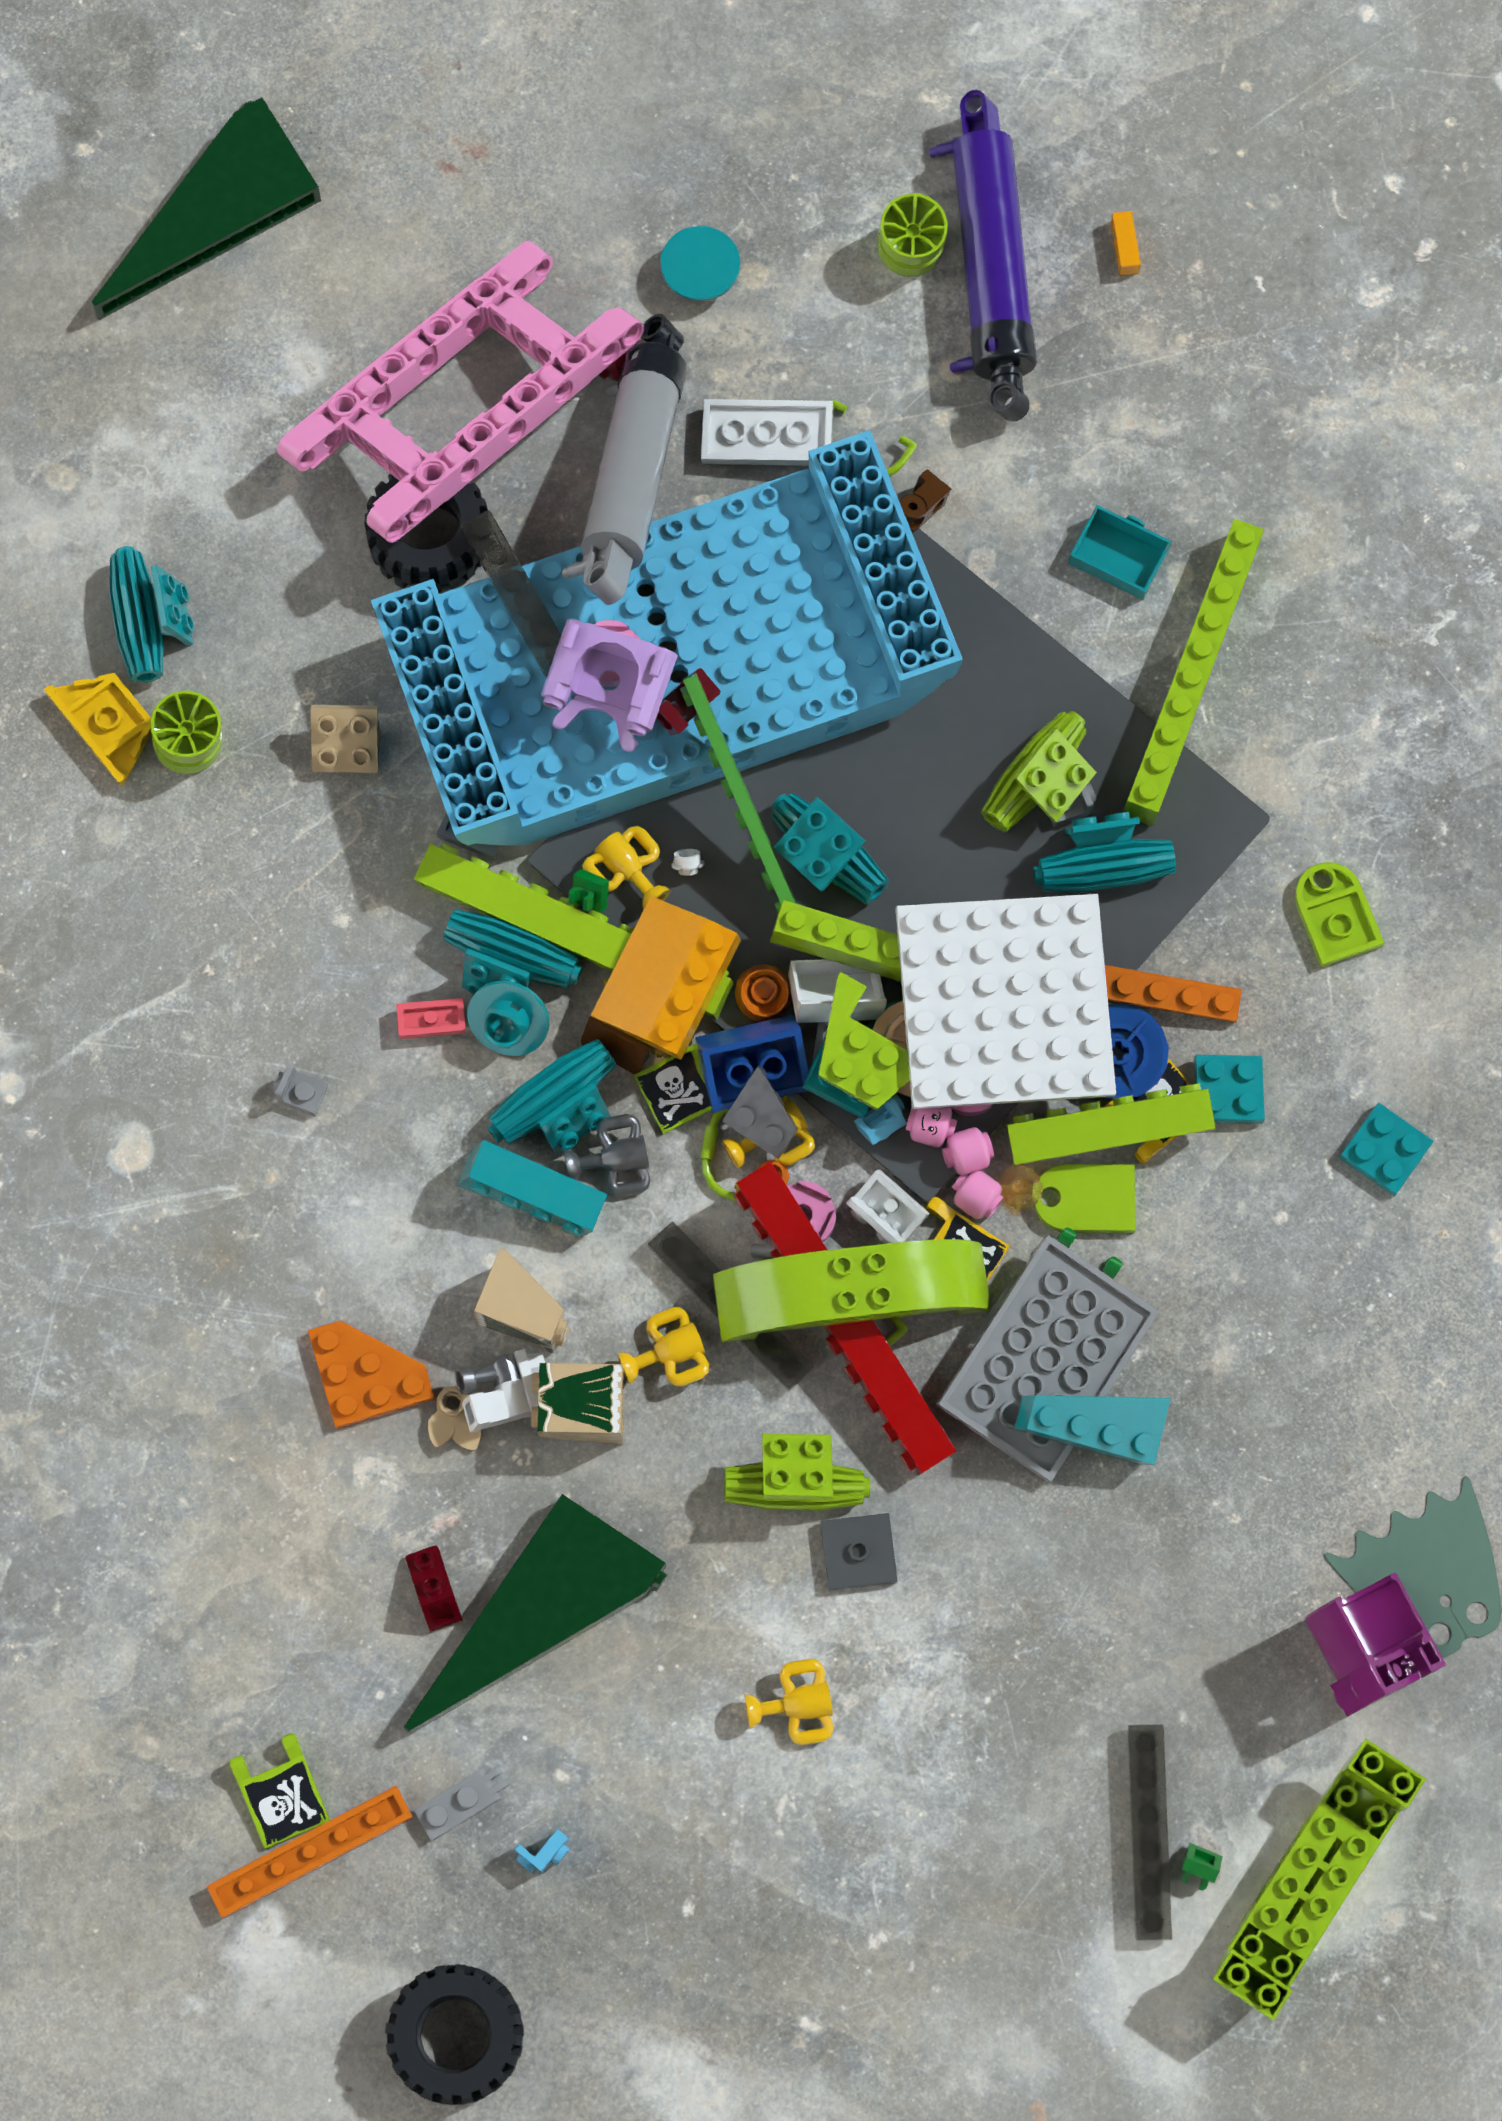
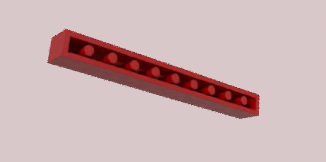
[733,1161,957,1475]

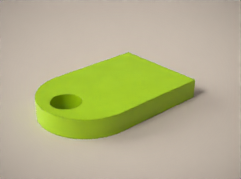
[1294,862,1385,968]
[1033,1164,1136,1233]

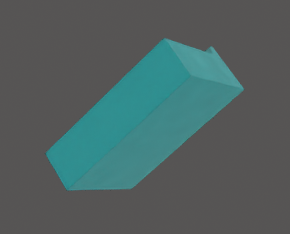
[1068,504,1172,600]

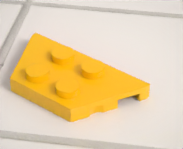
[44,673,151,787]

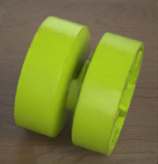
[877,193,948,277]
[151,690,222,774]

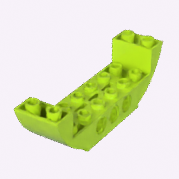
[1212,1738,1426,2021]

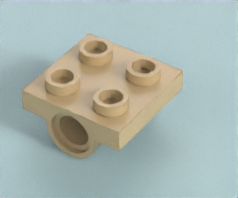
[310,705,380,773]

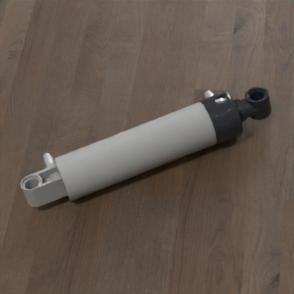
[562,314,687,605]

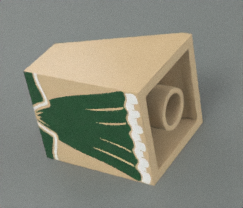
[474,1248,569,1354]
[531,1363,625,1444]

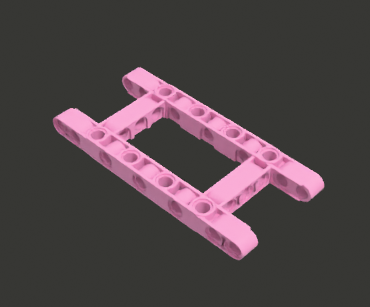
[277,241,644,543]

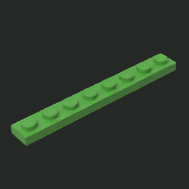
[680,673,797,912]

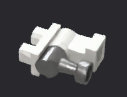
[455,1349,545,1433]

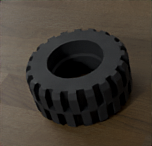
[364,474,491,593]
[385,1964,524,2105]

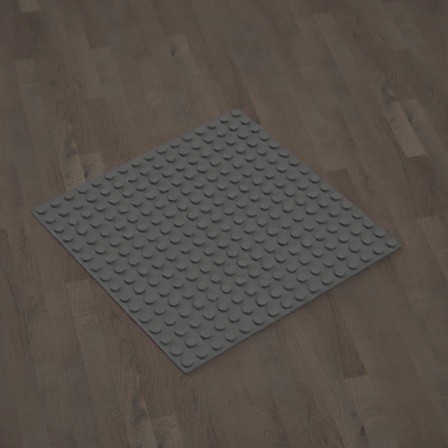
[529,529,1270,1202]

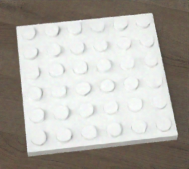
[895,894,1116,1109]

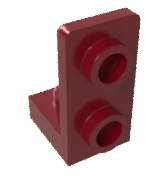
[656,668,721,736]
[405,1545,463,1632]

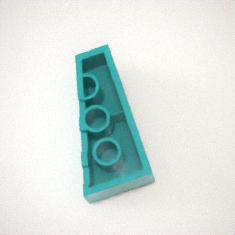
[457,1140,608,1237]
[1014,1395,1171,1465]

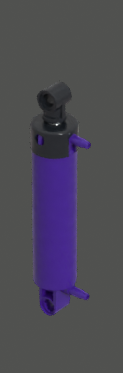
[929,89,1037,422]

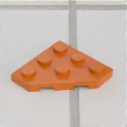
[308,1320,435,1429]

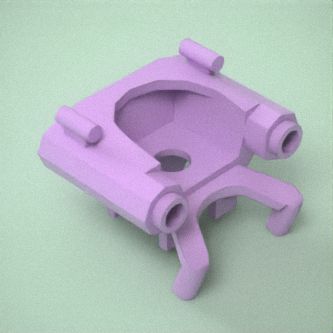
[541,619,678,752]

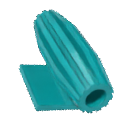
[109,546,194,683]
[771,793,889,905]
[1033,812,1176,892]
[443,909,583,995]
[487,1039,617,1156]

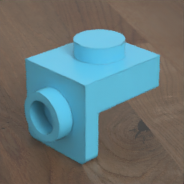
[854,1094,907,1145]
[514,1829,570,1873]

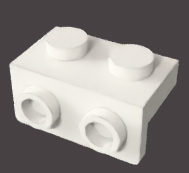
[846,1169,930,1244]

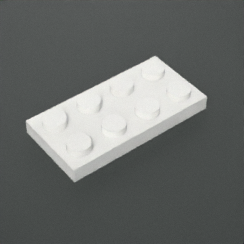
[701,399,833,466]

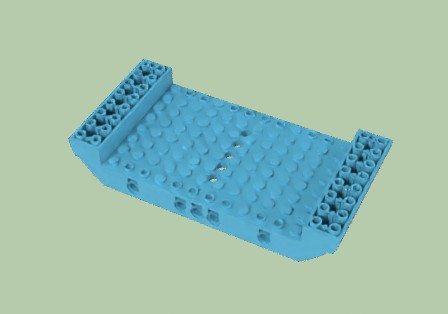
[371,430,963,846]

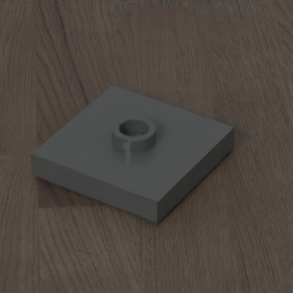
[820,1513,898,1591]

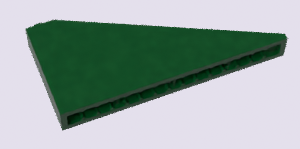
[91,97,321,320]
[404,1494,668,1734]

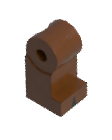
[899,469,951,532]

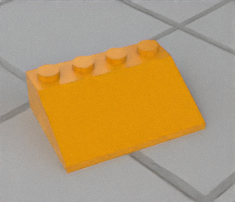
[590,896,741,1060]

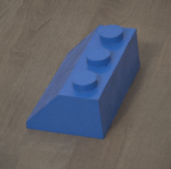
[695,1015,809,1113]

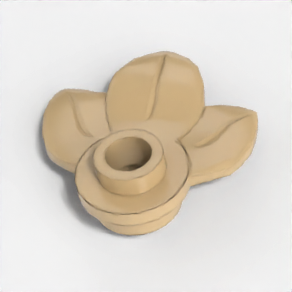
[428,1386,481,1451]

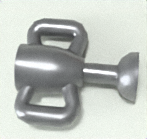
[563,1114,651,1197]

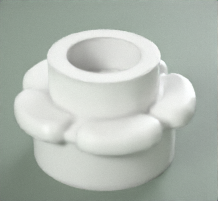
[671,849,704,876]

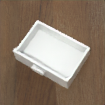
[788,959,887,1023]

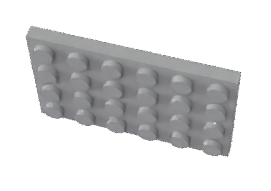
[936,1234,1160,1482]

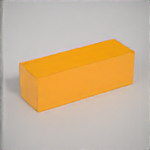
[1110,211,1141,276]

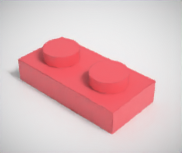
[396,998,467,1039]

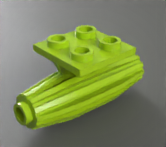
[981,711,1097,832]
[724,1433,870,1511]

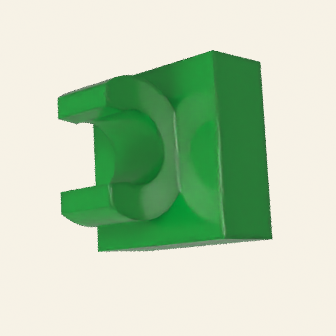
[569,869,609,913]
[1181,1843,1223,1891]

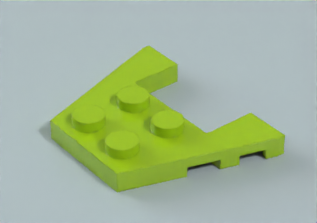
[817,971,910,1111]

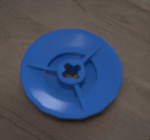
[1102,1003,1169,1099]

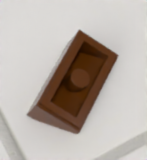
[581,1016,650,1075]

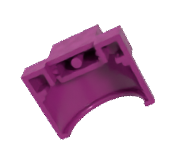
[1304,1573,1447,1716]

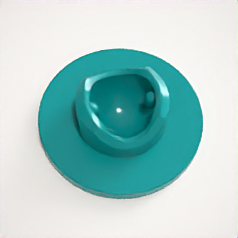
[661,226,740,301]
[467,981,550,1056]

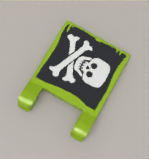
[633,1043,712,1134]
[229,1733,330,1849]

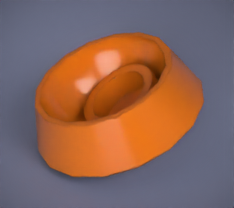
[734,964,792,1022]

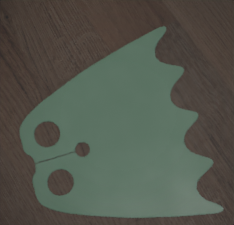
[1325,1476,1501,1658]

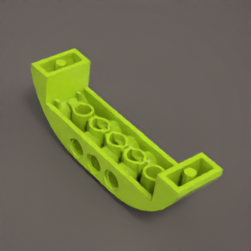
[713,1239,991,1343]

